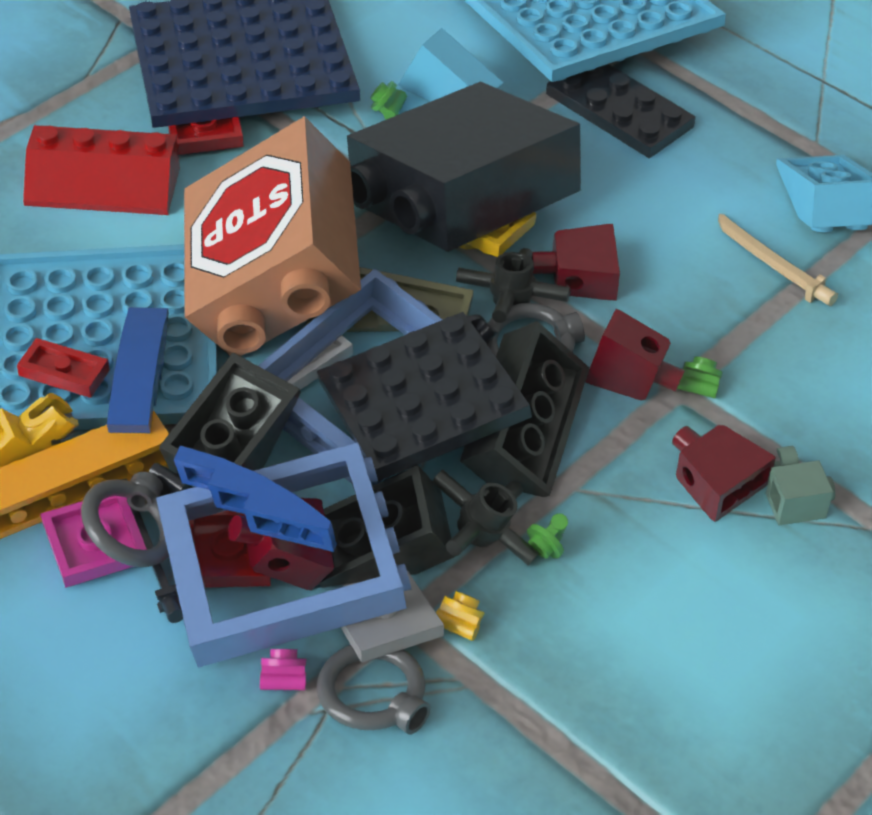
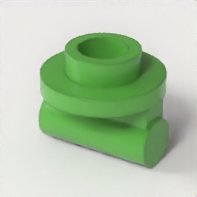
[370,81,407,119]
[677,356,723,399]
[527,513,568,559]

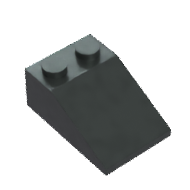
[159,353,301,473]
[319,465,456,587]

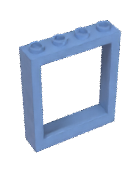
[258,269,443,486]
[156,442,411,668]

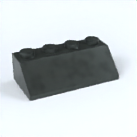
[460,321,590,497]

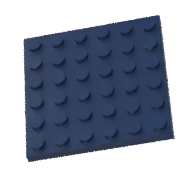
[129,0,360,128]

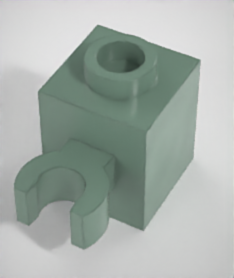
[765,446,835,526]

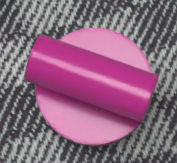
[260,649,306,690]

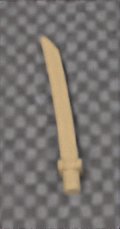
[718,214,838,306]

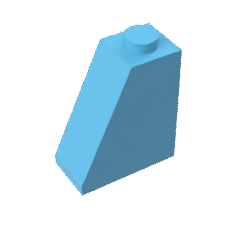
[398,28,503,101]

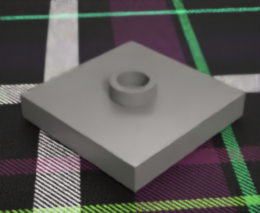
[340,571,444,663]

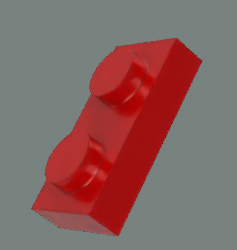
[17,338,110,398]

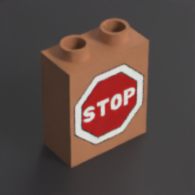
[184,116,361,357]

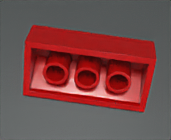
[23,125,180,215]

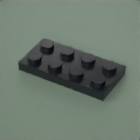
[546,64,696,159]

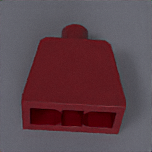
[532,224,620,301]
[585,309,685,401]
[672,425,776,522]
[228,498,334,591]

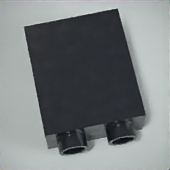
[347,81,581,252]

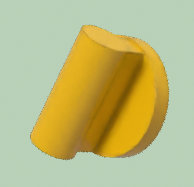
[436,591,485,641]

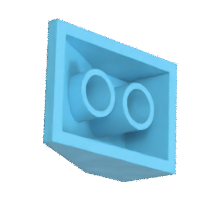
[776,155,872,232]

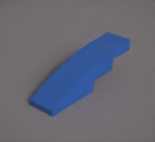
[107,307,169,434]
[174,446,337,552]

